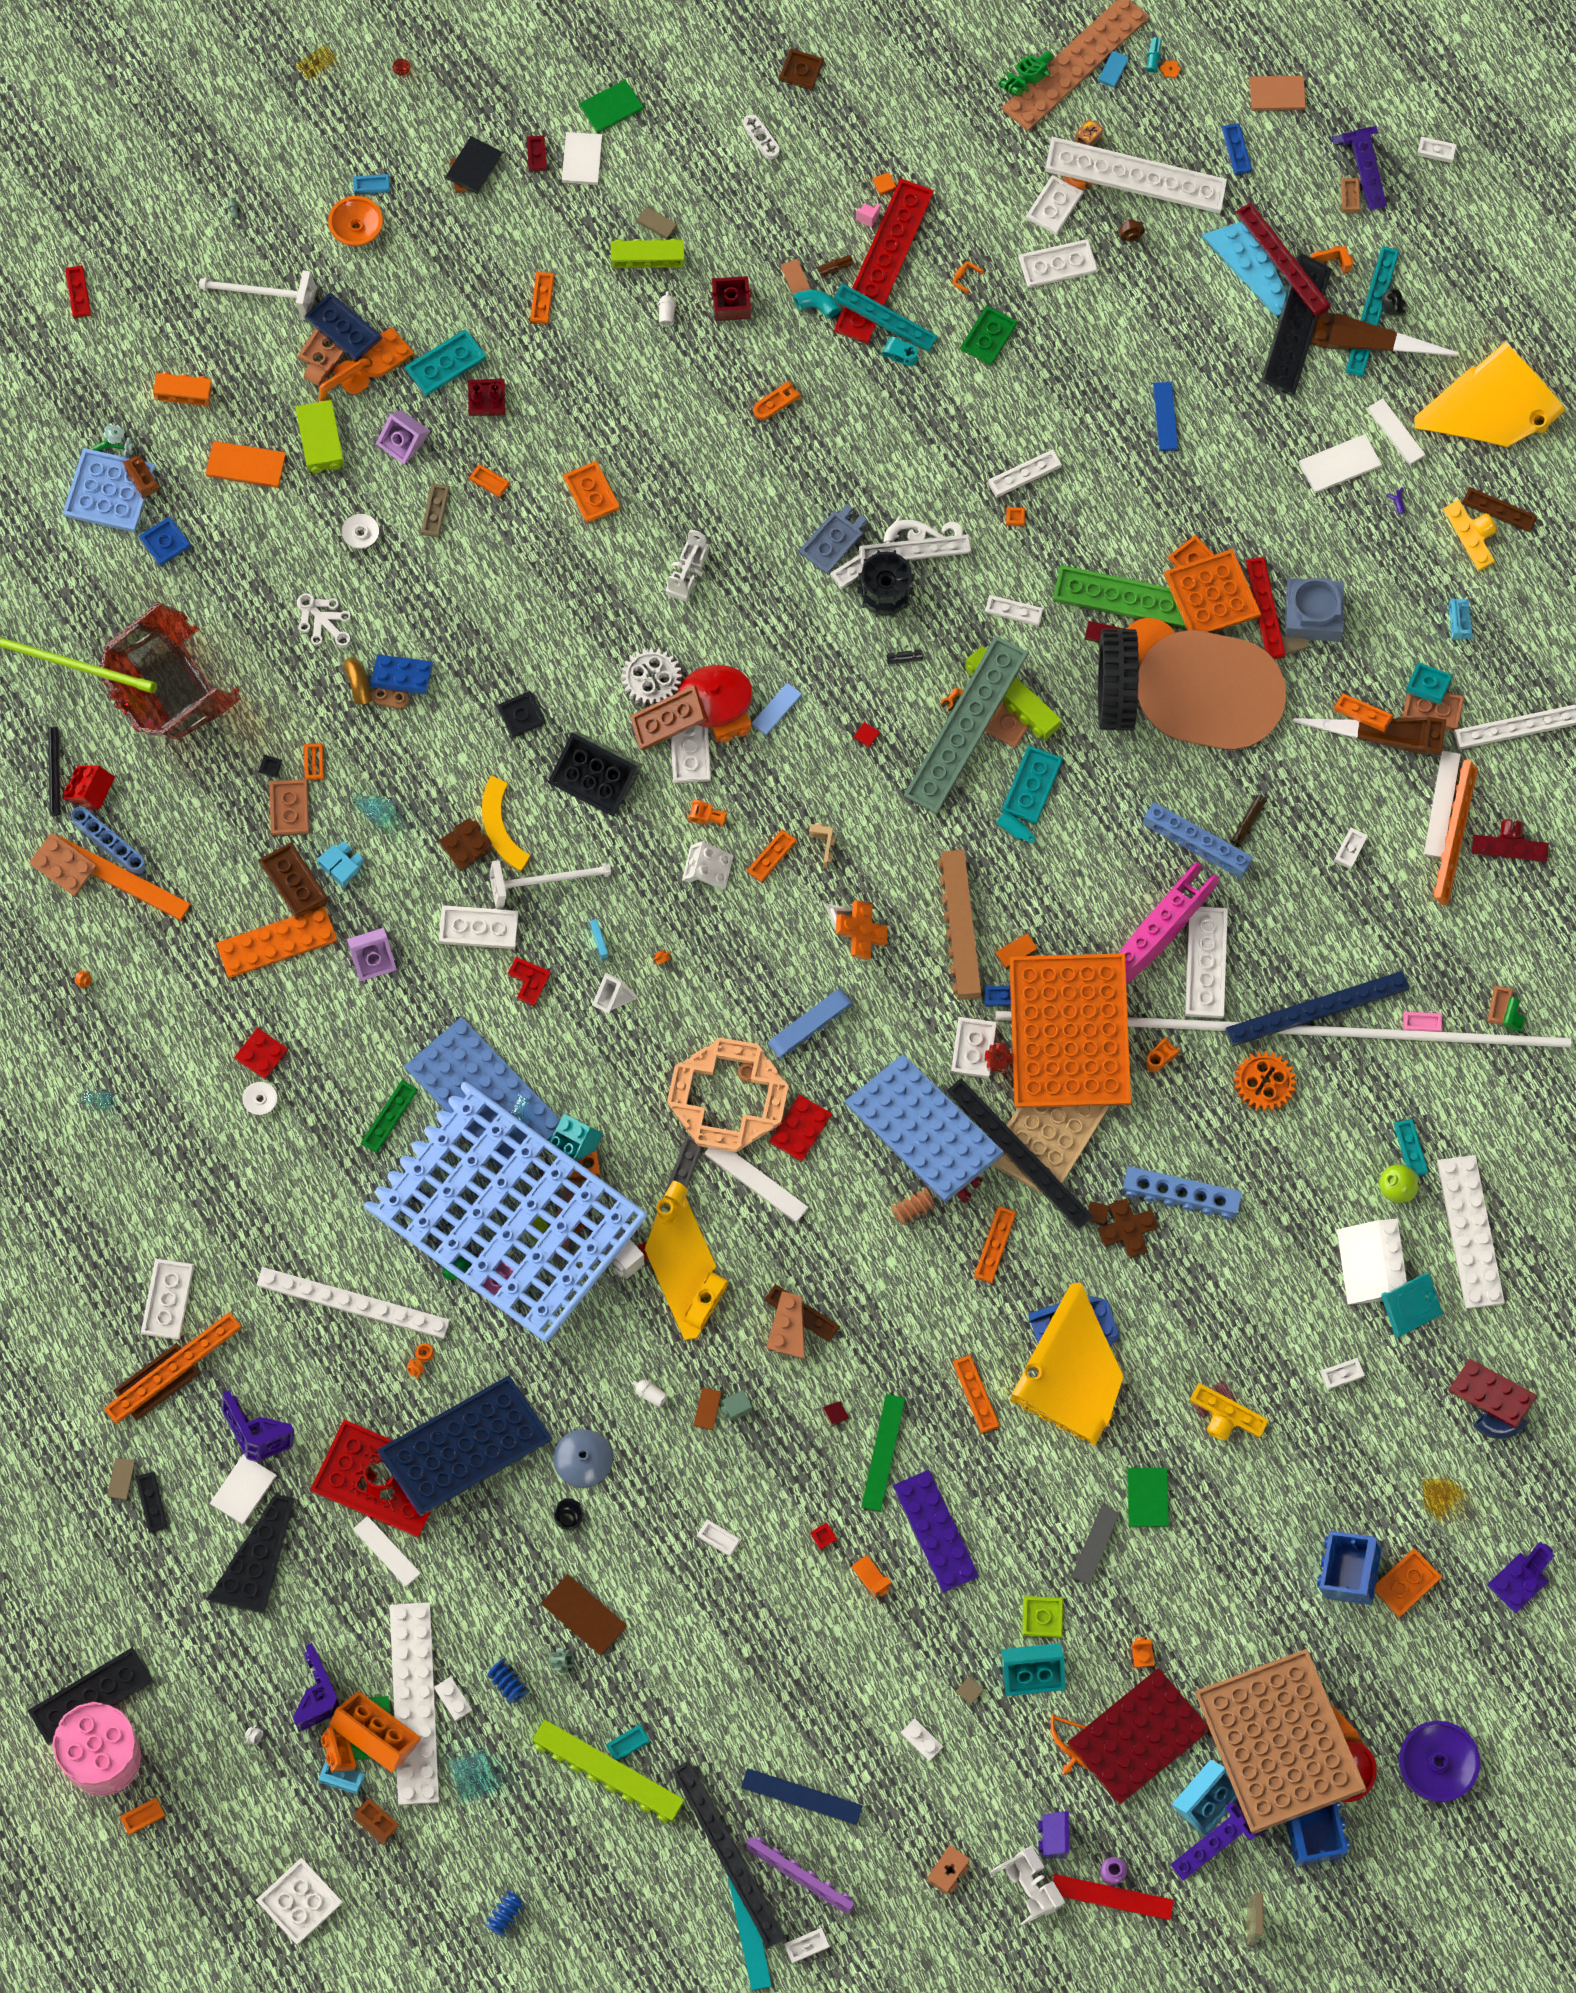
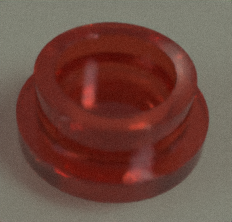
[392,59,411,76]

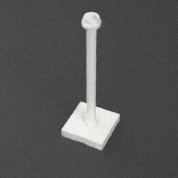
[199,271,317,320]
[489,861,611,910]

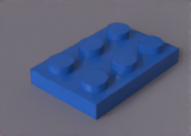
[371,654,433,695]

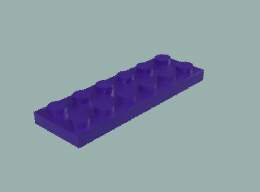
[893,1469,979,1593]

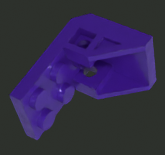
[221,1390,294,1462]
[293,1643,340,1732]

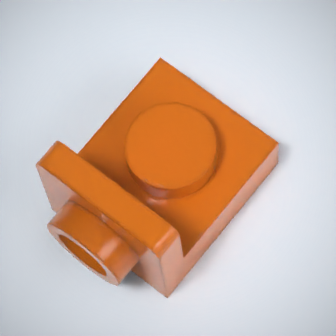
[1131,1637,1155,1668]

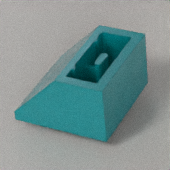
[550,1113,604,1162]

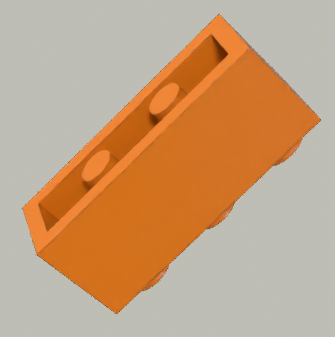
[153,372,213,406]

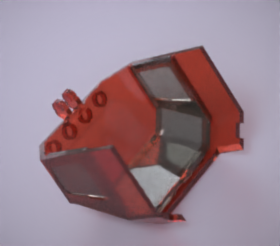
[100,602,241,740]

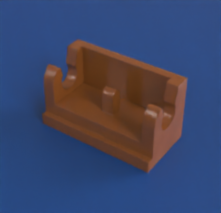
[123,455,160,499]
[354,1798,399,1846]

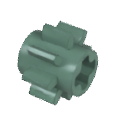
[550,1648,575,1673]

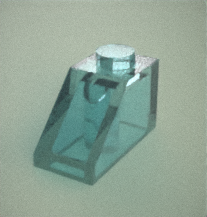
[352,796,396,829]

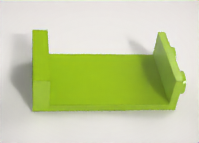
[295,400,344,474]

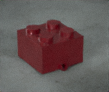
[711,276,752,321]

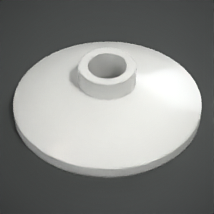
[342,514,379,549]

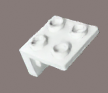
[682,841,733,890]

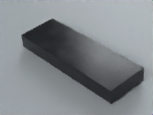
[135,1471,168,1534]

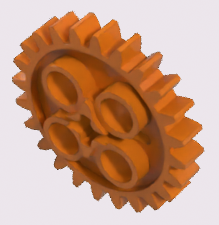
[1233,1051,1297,1113]

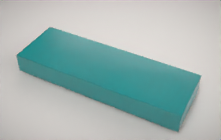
[1393,1119,1429,1176]

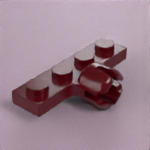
[1471,819,1549,862]

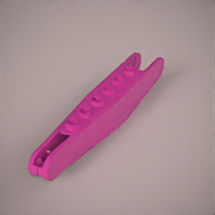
[1119,862,1219,986]

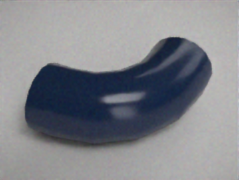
[1473,1412,1529,1439]

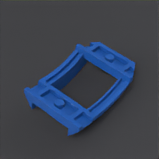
[1028,1296,1120,1347]

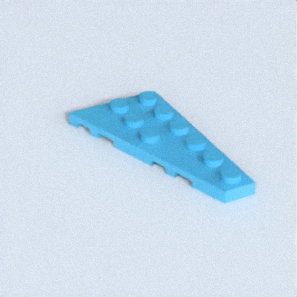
[1202,222,1287,318]

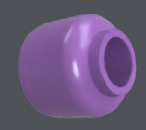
[1100,1857,1127,1885]

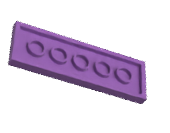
[746,1837,854,1916]

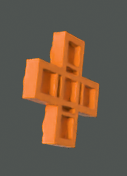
[836,900,887,960]

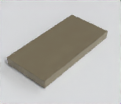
[1247,1892,1264,1946]

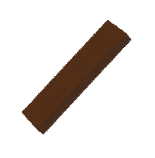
[1462,487,1537,533]
[764,1284,840,1343]

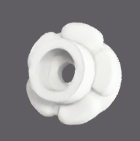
[245,1725,263,1745]

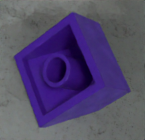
[1038,1811,1069,1859]

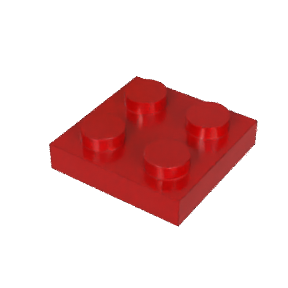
[234,1028,288,1080]

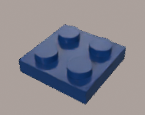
[139,516,191,566]

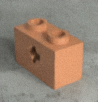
[926,1845,970,1895]

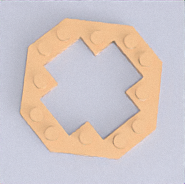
[667,1038,789,1153]

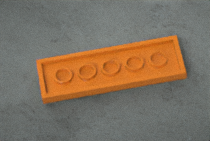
[216,906,337,979]

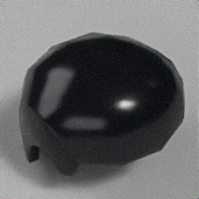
[553,1498,584,1531]

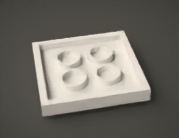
[256,1858,343,1946]

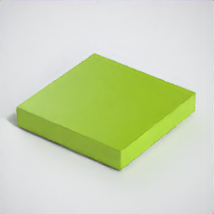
[1022,1596,1063,1638]

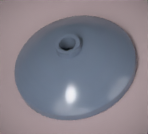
[553,1429,613,1488]

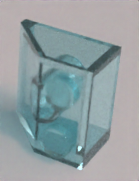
[447,1748,499,1803]

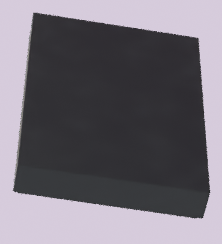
[446,136,503,195]

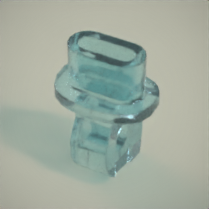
[80,1089,111,1109]

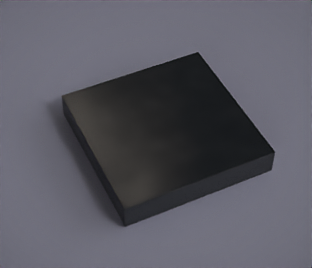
[496,691,546,738]

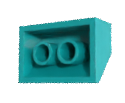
[1001,1643,1066,1696]

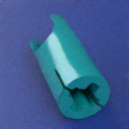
[996,811,1036,843]

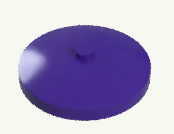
[1398,1721,1480,1803]

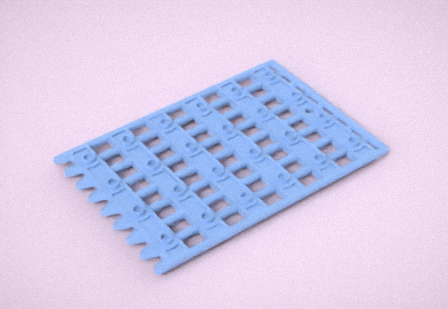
[364,1081,647,1342]

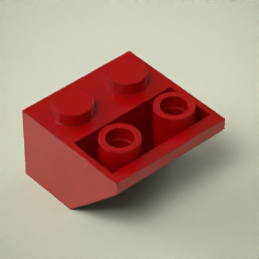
[62,765,115,810]

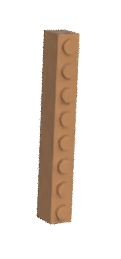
[938,850,981,1000]

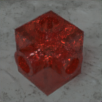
[984,1043,1013,1074]

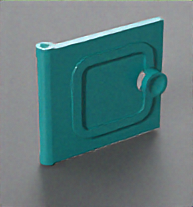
[1381,1272,1443,1338]

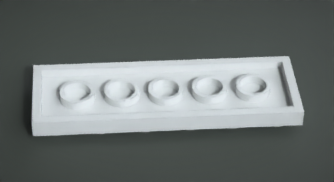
[1185,907,1228,1019]

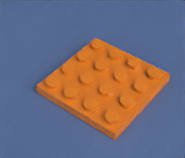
[1163,549,1261,633]

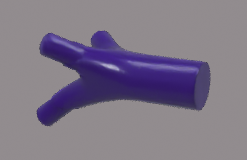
[1387,487,1405,514]

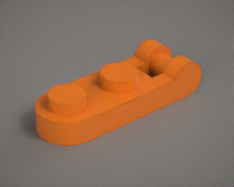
[753,381,802,421]

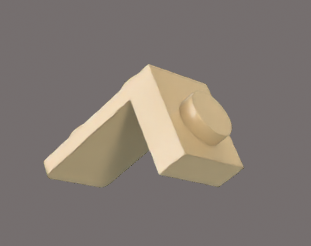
[809,823,836,868]

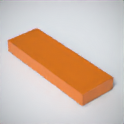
[530,272,555,324]
[1334,693,1393,732]
[747,829,797,883]

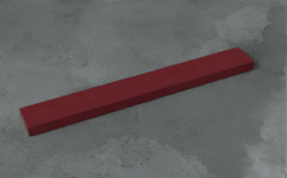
[1235,202,1331,317]

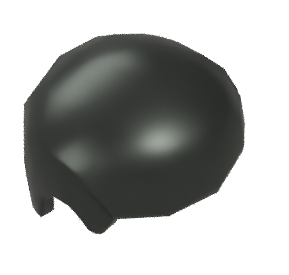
[1381,288,1406,316]

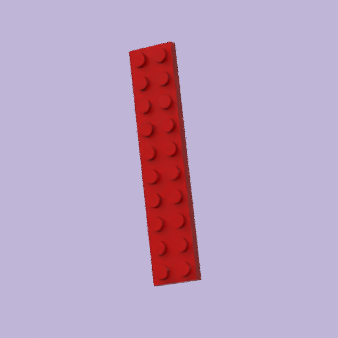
[834,178,934,344]

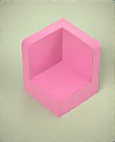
[856,203,881,228]

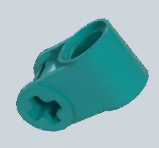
[882,337,918,366]

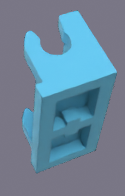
[1448,598,1473,639]
[318,1761,365,1795]

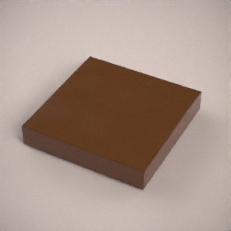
[779,48,824,91]

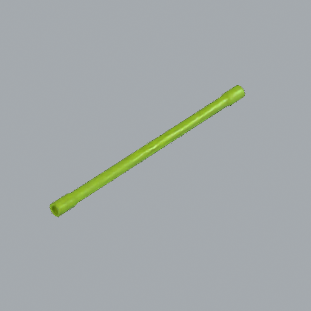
[0,636,157,693]

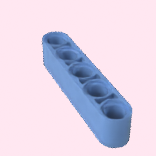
[71,807,146,875]
[768,988,853,1059]

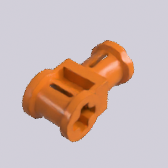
[687,800,727,827]

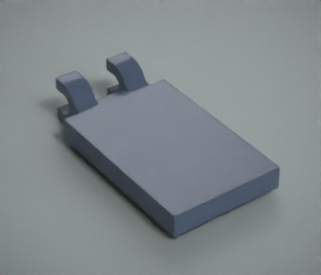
[799,504,867,574]

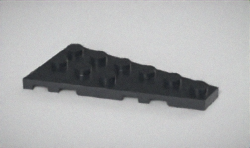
[206,1494,295,1614]

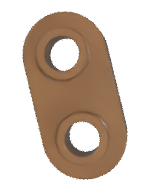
[371,688,409,709]

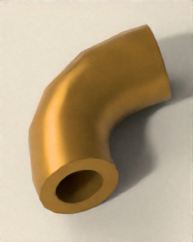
[343,657,372,705]

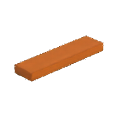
[974,1206,1017,1284]
[952,1355,1000,1434]

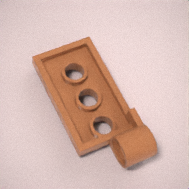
[298,329,344,387]

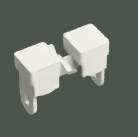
[666,530,709,602]
[990,1846,1065,1925]

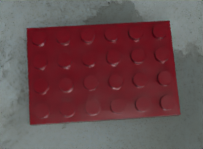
[1067,1668,1210,1806]

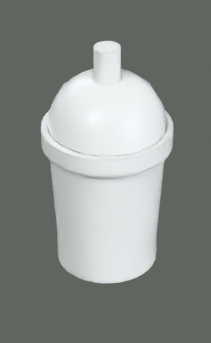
[658,291,676,326]
[632,1380,668,1408]

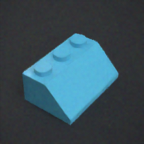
[1172,1759,1238,1836]

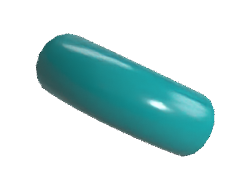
[793,289,842,319]

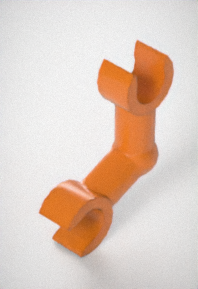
[941,688,964,711]

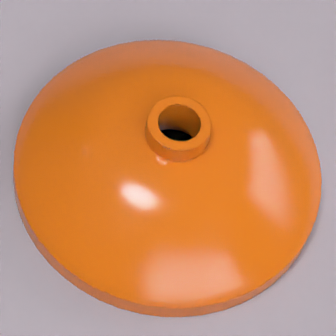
[328,196,383,246]

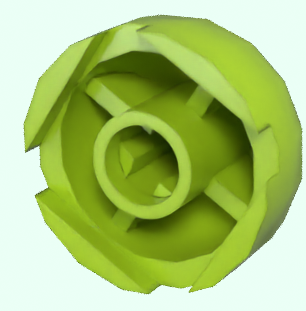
[1379,1164,1419,1204]

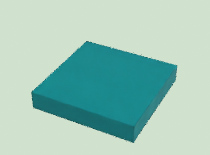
[1405,662,1453,705]

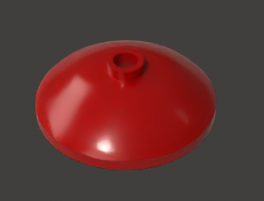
[1342,1741,1377,1802]

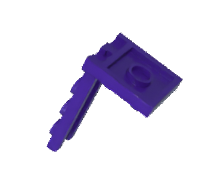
[1331,126,1387,211]
[1487,1541,1555,1614]
[1171,1800,1269,1881]

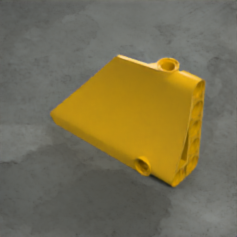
[1010,1283,1123,1446]

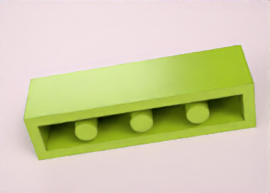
[611,238,684,268]

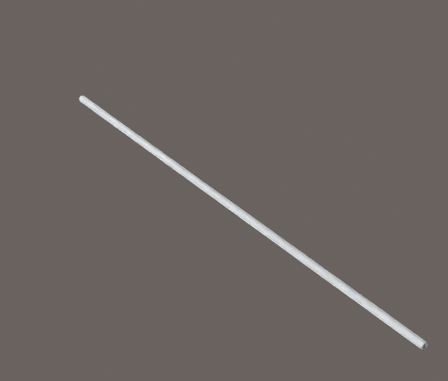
[995,1011,1571,1048]

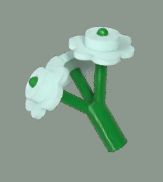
[92,423,134,458]

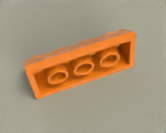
[329,1691,421,1773]

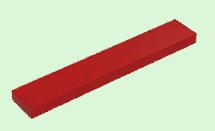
[1246,557,1286,659]
[1053,1874,1174,1921]

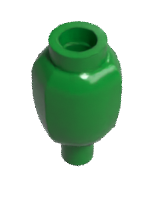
[442,1257,471,1281]

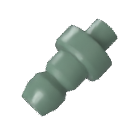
[227,198,239,219]

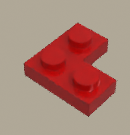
[508,957,551,1007]

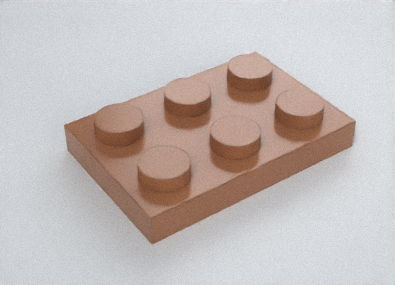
[29,832,97,896]

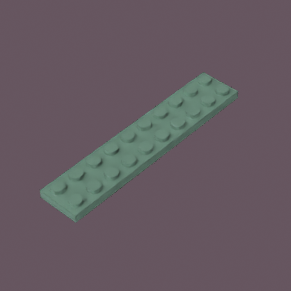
[904,635,1029,814]

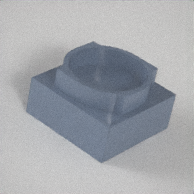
[1285,578,1344,642]

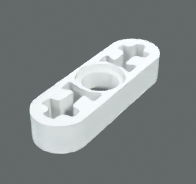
[743,115,779,160]

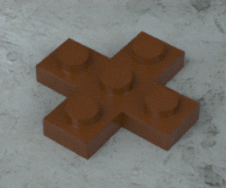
[1097,1198,1159,1259]

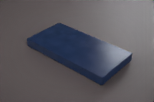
[304,292,382,362]

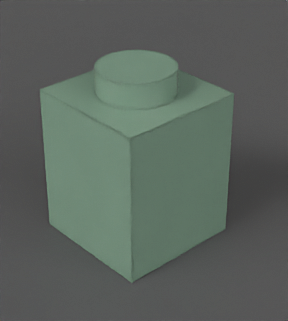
[720,1390,752,1421]

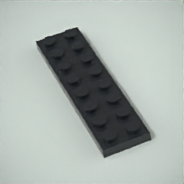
[1261,253,1332,397]

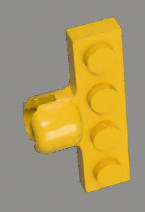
[1443,500,1497,571]
[1189,1383,1269,1441]

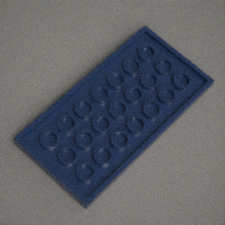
[377,1375,552,1517]

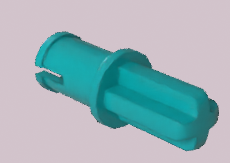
[1146,37,1162,73]

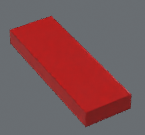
[65,265,91,319]

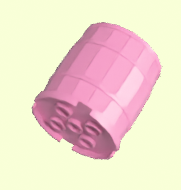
[52,1702,141,1796]

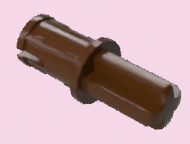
[817,255,854,277]

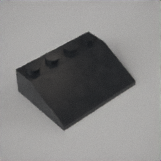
[548,731,643,817]

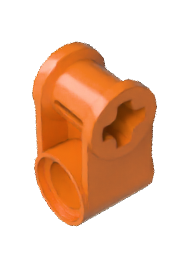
[1145,1037,1181,1073]

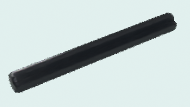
[48,727,61,816]

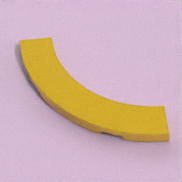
[482,775,530,872]

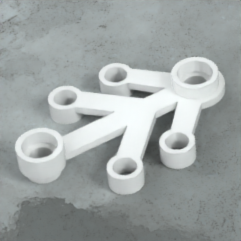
[297,593,351,648]

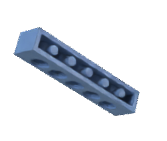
[1143,802,1253,879]
[1122,1166,1242,1220]

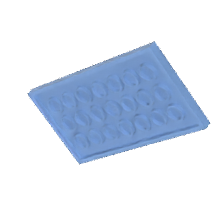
[404,1017,560,1169]
[845,1054,1004,1203]

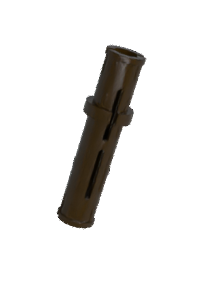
[1230,795,1267,847]

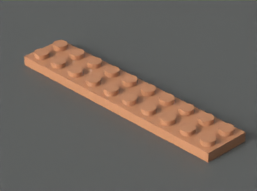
[1002,0,1149,131]

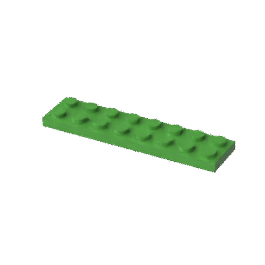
[1053,565,1187,629]

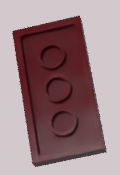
[1449,1359,1537,1429]

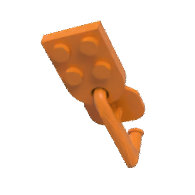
[319,327,414,402]

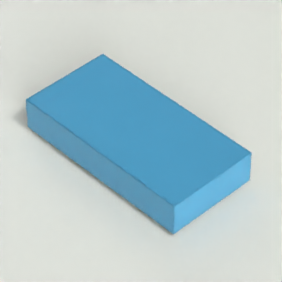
[1098,51,1129,88]
[353,174,390,195]

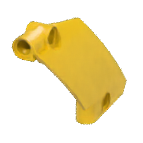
[645,1181,729,1341]

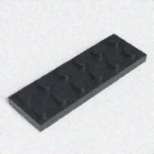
[27,1647,154,1746]

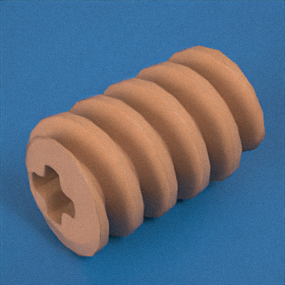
[891,1188,934,1226]

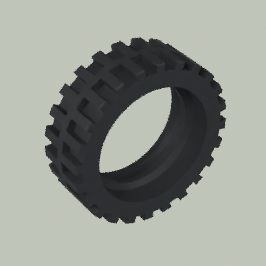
[1098,629,1139,731]

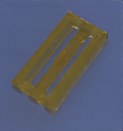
[296,45,335,79]

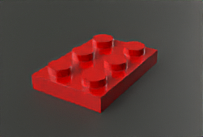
[769,1094,832,1162]

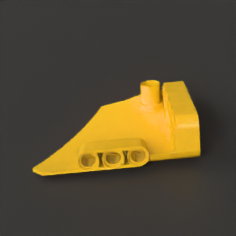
[1414,342,1566,448]

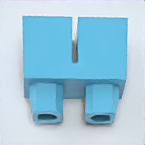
[317,841,364,888]

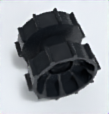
[857,550,915,617]

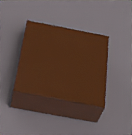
[1088,1201,1109,1225]

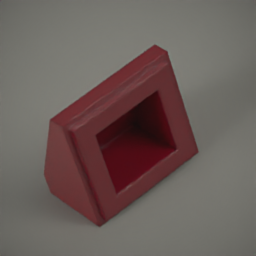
[823,1401,849,1427]

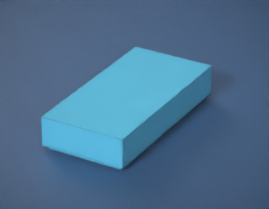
[590,919,608,961]

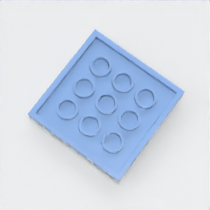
[63,448,155,533]

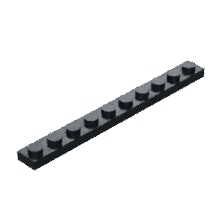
[947,1078,1093,1231]
[672,1760,786,1949]

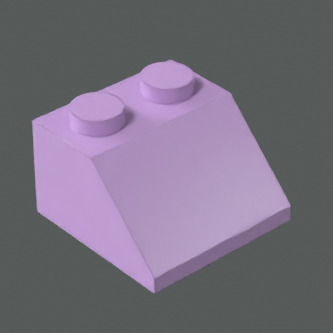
[376,410,430,465]
[347,928,397,981]

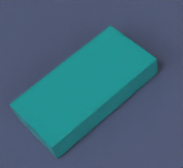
[606,1724,651,1761]

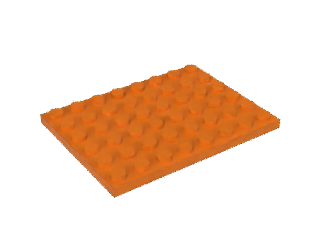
[1009,953,1131,1108]

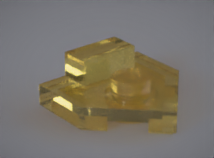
[1422,1479,1465,1521]

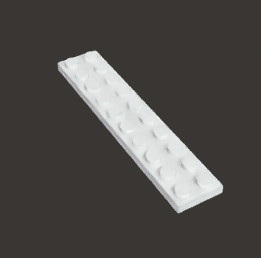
[1045,137,1227,214]
[390,1602,439,1805]

